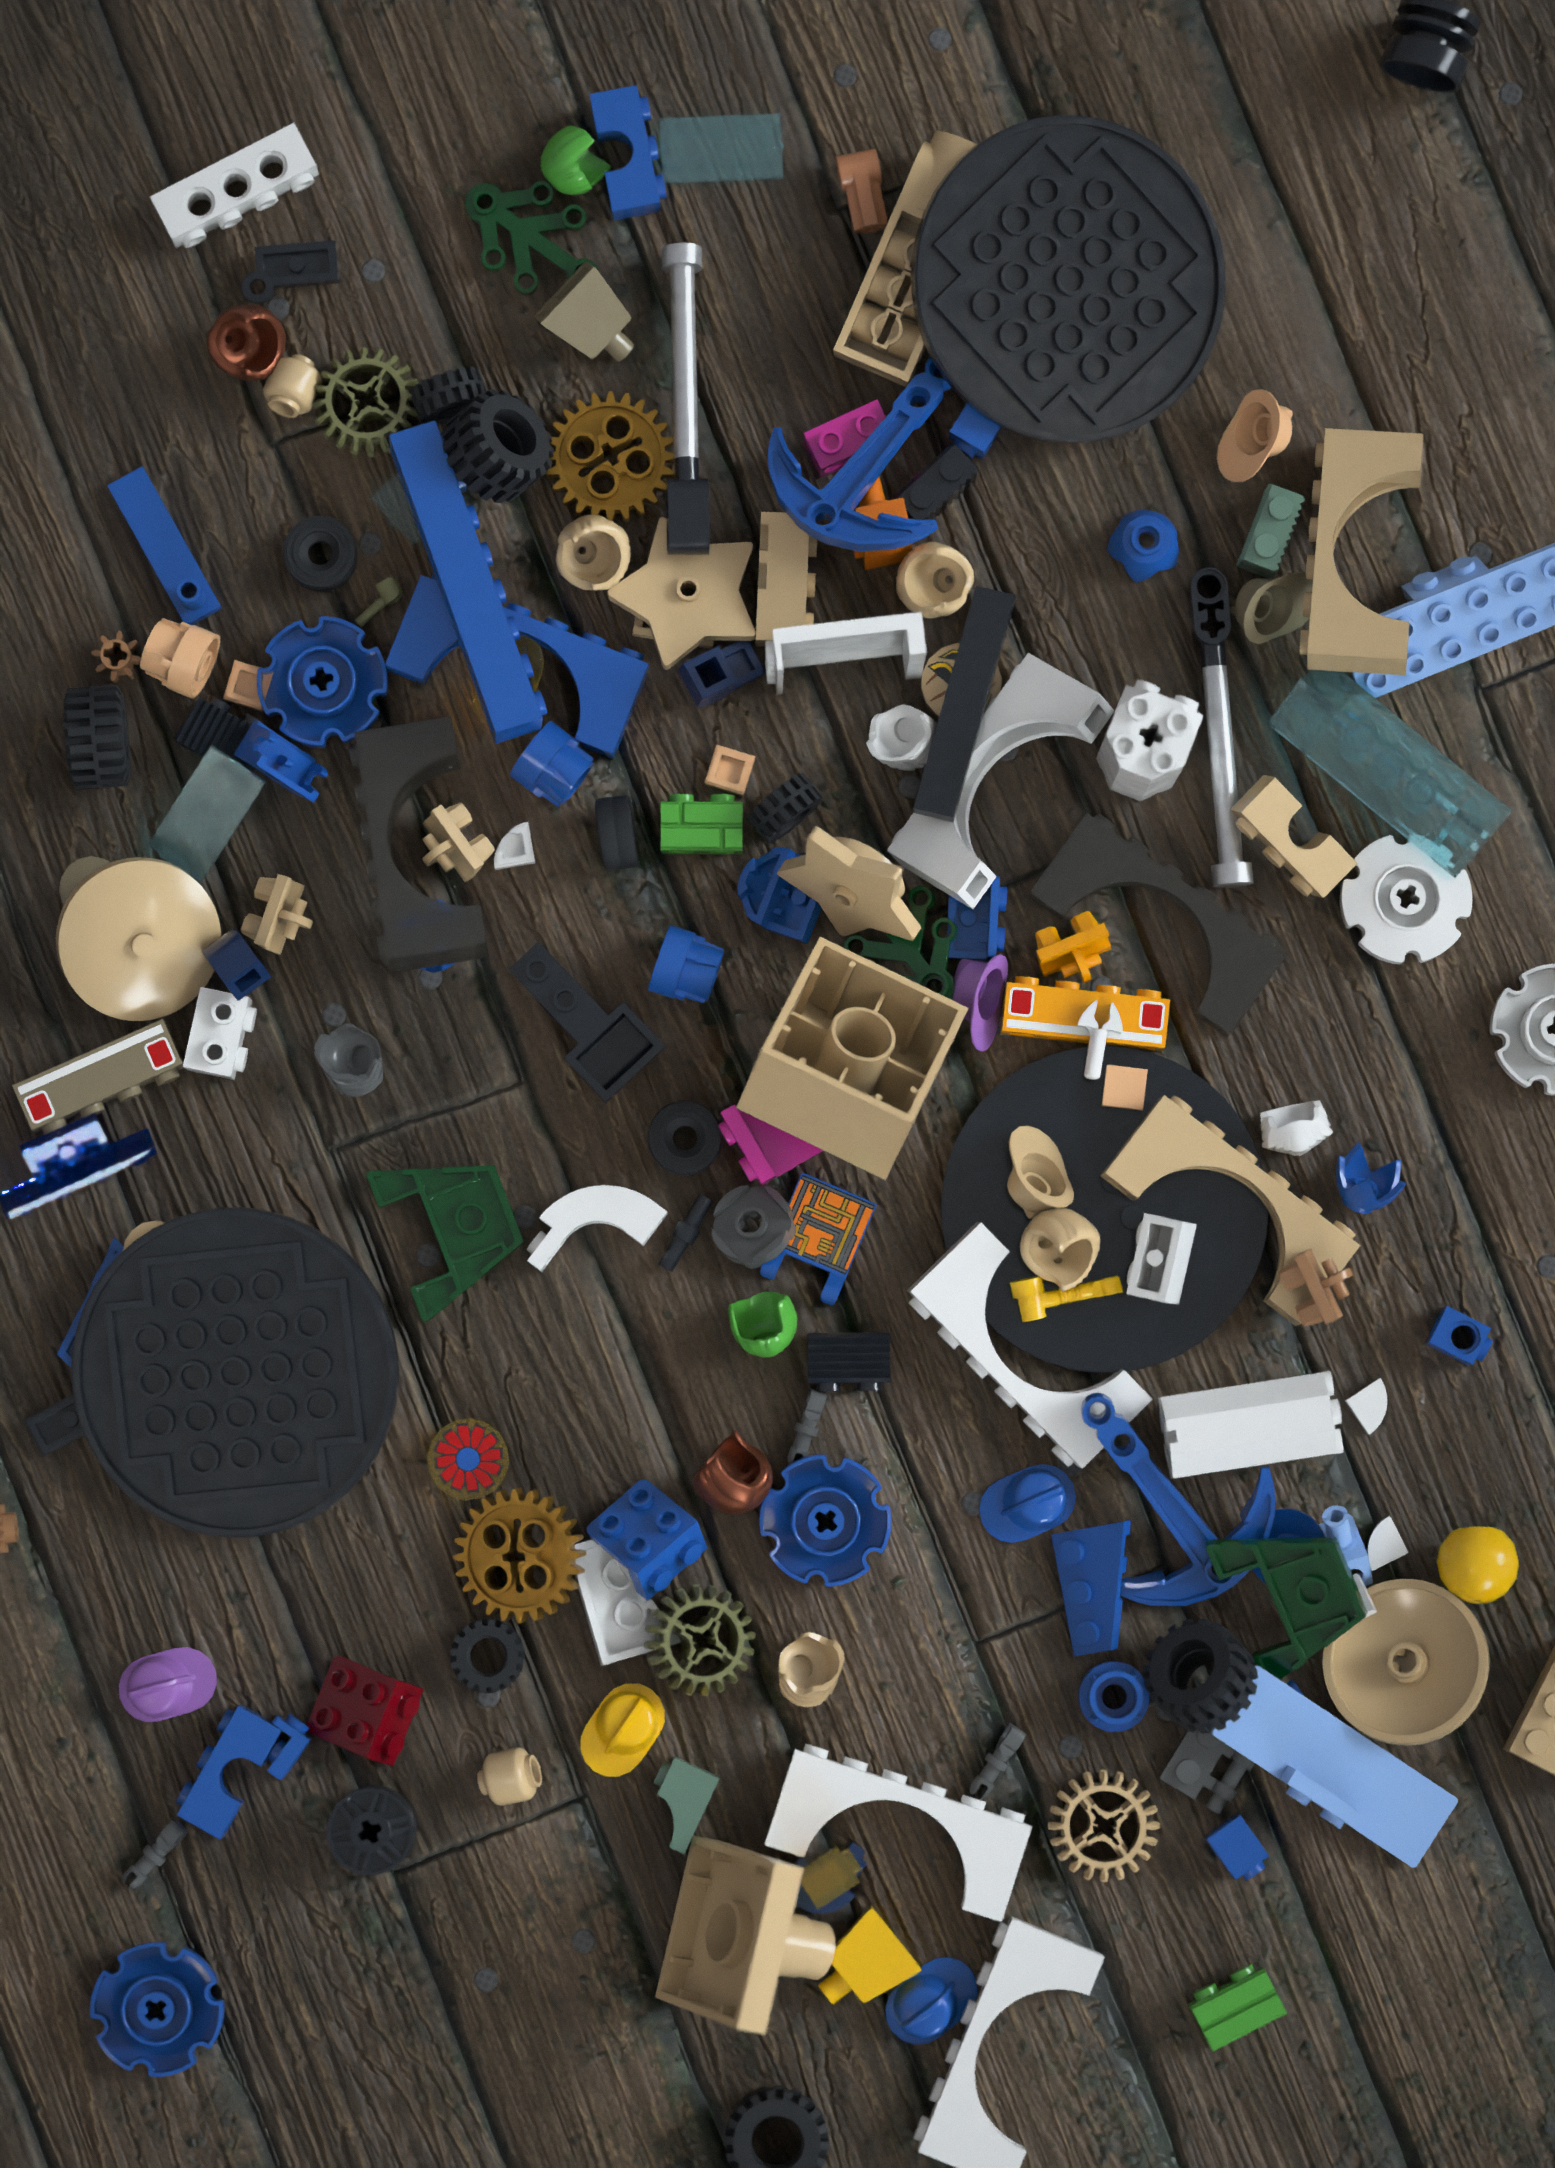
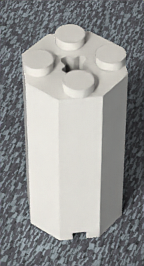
[1158,1371,1343,1479]

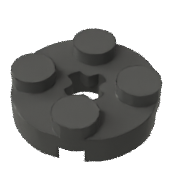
[711,1185,796,1269]

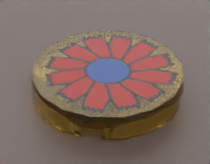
[427,1418,510,1500]

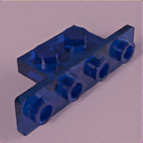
[0,1113,157,1219]

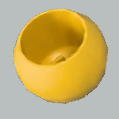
[1437,1527,1519,1604]

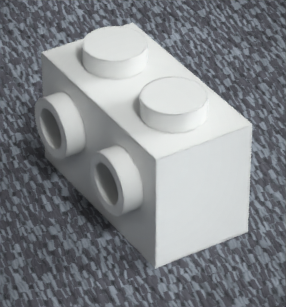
[183,987,257,1080]
[1126,1213,1197,1305]

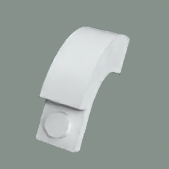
[527,1185,668,1272]

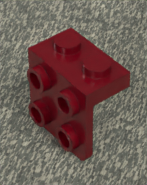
[307,1656,424,1766]

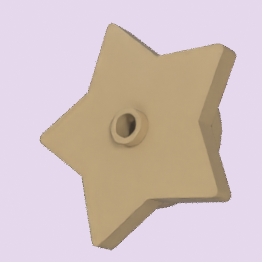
[608,517,756,670]
[777,826,921,941]

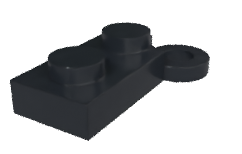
[242,240,340,304]

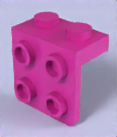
[718,1104,824,1186]

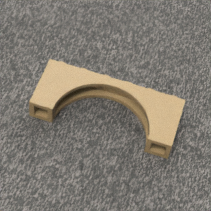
[1300,428,1423,675]
[1100,1095,1360,1326]

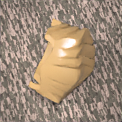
[779,1632,845,1707]

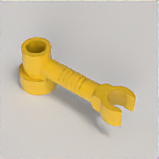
[1010,1275,1123,1322]

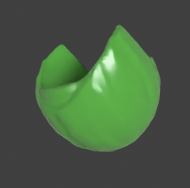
[541,126,611,195]
[727,1291,797,1358]

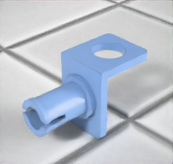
[1319,1505,1373,1586]

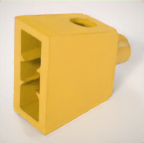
[818,1905,922,2005]

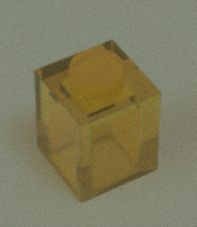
[800,1845,862,1909]

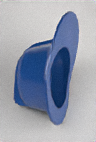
[979,1464,1076,1543]
[885,1957,978,2045]

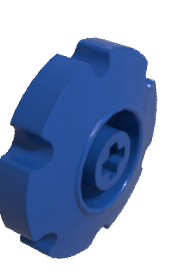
[257,616,388,748]
[759,1454,891,1587]
[90,1941,225,2077]

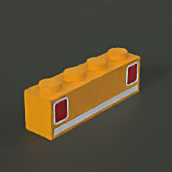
[1000,976,1170,1052]

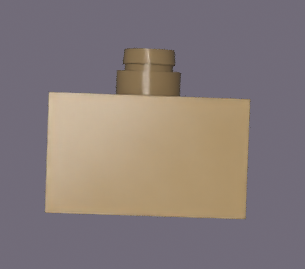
[736,937,969,1180]

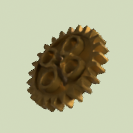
[546,391,675,522]
[453,1488,586,1623]

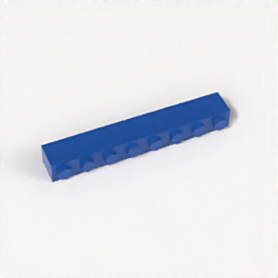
[389,420,547,744]

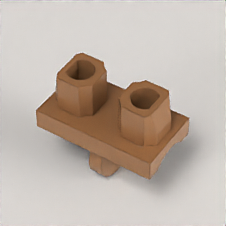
[1278,1249,1353,1326]

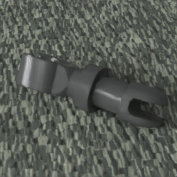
[787,1388,827,1465]
[969,1723,1026,1800]
[122,1820,189,1890]

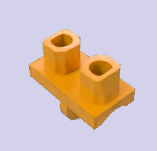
[1035,911,1111,983]

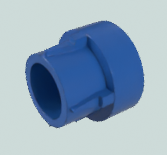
[510,721,594,807]
[648,925,724,1003]
[1078,1661,1149,1732]

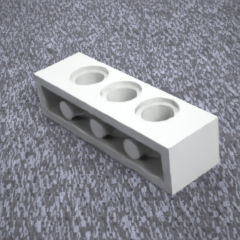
[150,123,319,248]

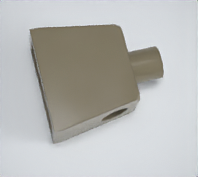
[533,261,634,362]

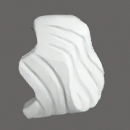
[866,704,937,771]
[1260,1100,1333,1156]

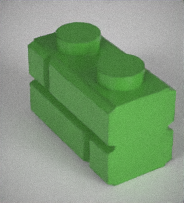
[661,794,743,854]
[1188,1964,1287,2051]

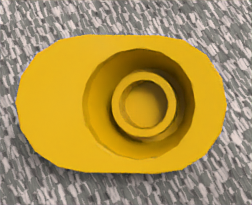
[580,1683,665,1777]

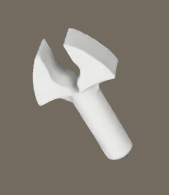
[1077,1000,1123,1080]

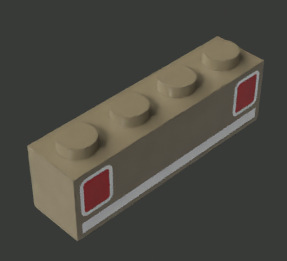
[12,1019,184,1136]

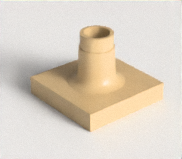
[655,1835,835,2034]

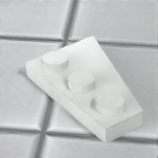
[574,1540,681,1666]

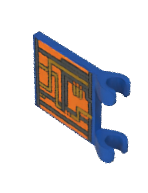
[760,1172,877,1305]

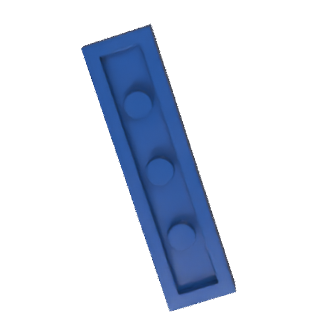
[107,466,222,625]

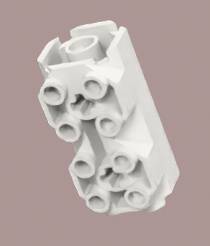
[1096,680,1203,801]

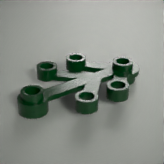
[465,181,598,296]
[843,886,958,999]

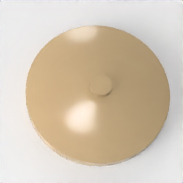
[56,857,221,1021]
[1323,1579,1489,1746]

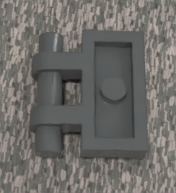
[1158,1726,1255,1815]

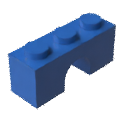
[589,85,667,221]
[176,1705,283,1839]

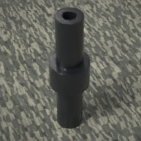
[658,1193,713,1272]

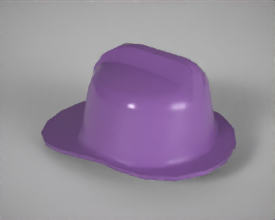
[951,954,1008,1052]
[119,1647,217,1722]

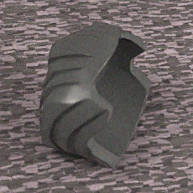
[314,1023,383,1097]

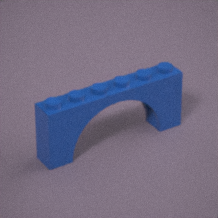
[385,573,649,759]

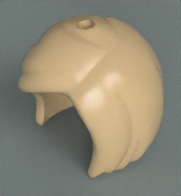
[556,515,631,591]
[896,542,974,619]
[1020,1208,1100,1291]

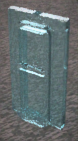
[659,113,784,184]
[148,745,266,882]

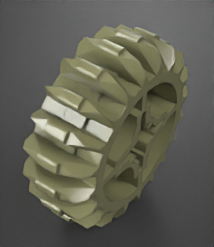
[312,347,419,458]
[644,1584,755,1696]

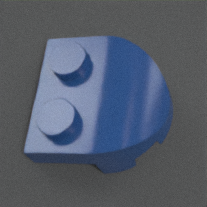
[737,847,822,944]

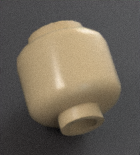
[263,354,322,418]
[477,1747,542,1806]

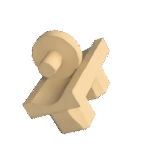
[422,803,495,882]
[241,874,313,955]

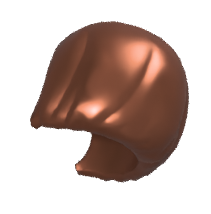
[207,305,286,381]
[692,1430,773,1514]

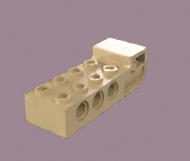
[833,131,977,387]

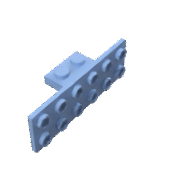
[1352,543,1555,702]
[1211,1665,1458,1868]

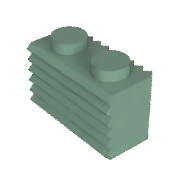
[1236,483,1305,579]

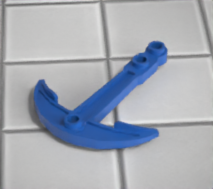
[768,358,951,552]
[1081,1393,1276,1606]

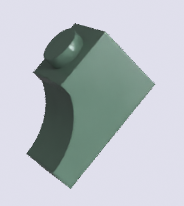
[654,1756,720,1854]

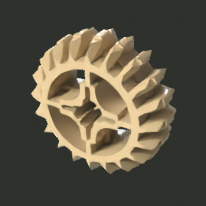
[1047,1769,1160,1882]

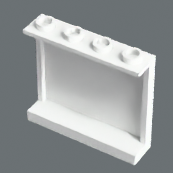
[765,612,926,695]

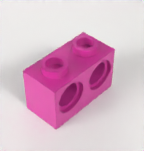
[803,399,886,478]

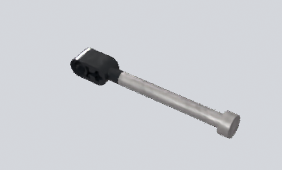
[661,243,710,555]
[1188,567,1253,888]

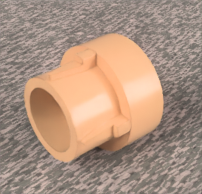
[140,618,220,699]

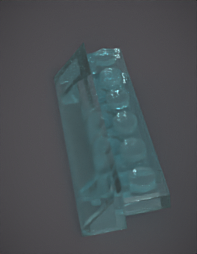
[1268,670,1512,879]

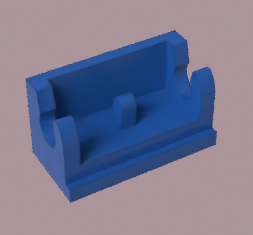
[234,720,328,803]

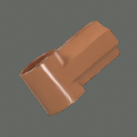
[835,149,888,234]

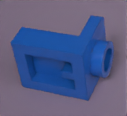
[267,1713,312,1781]

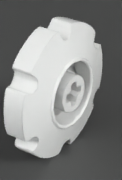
[1340,833,1472,965]
[1490,964,1555,1095]

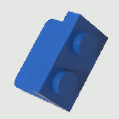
[587,1480,707,1601]

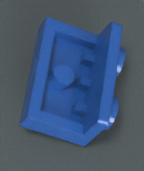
[947,876,1007,961]

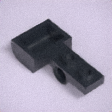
[508,942,666,1103]

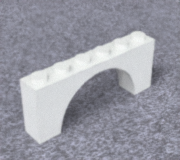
[887,653,1114,909]
[907,1222,1153,1469]
[764,1743,1032,1922]
[913,1916,1105,2168]

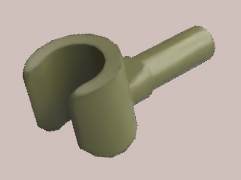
[355,577,403,628]

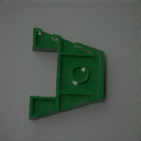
[366,1165,524,1323]
[1205,1537,1368,1680]

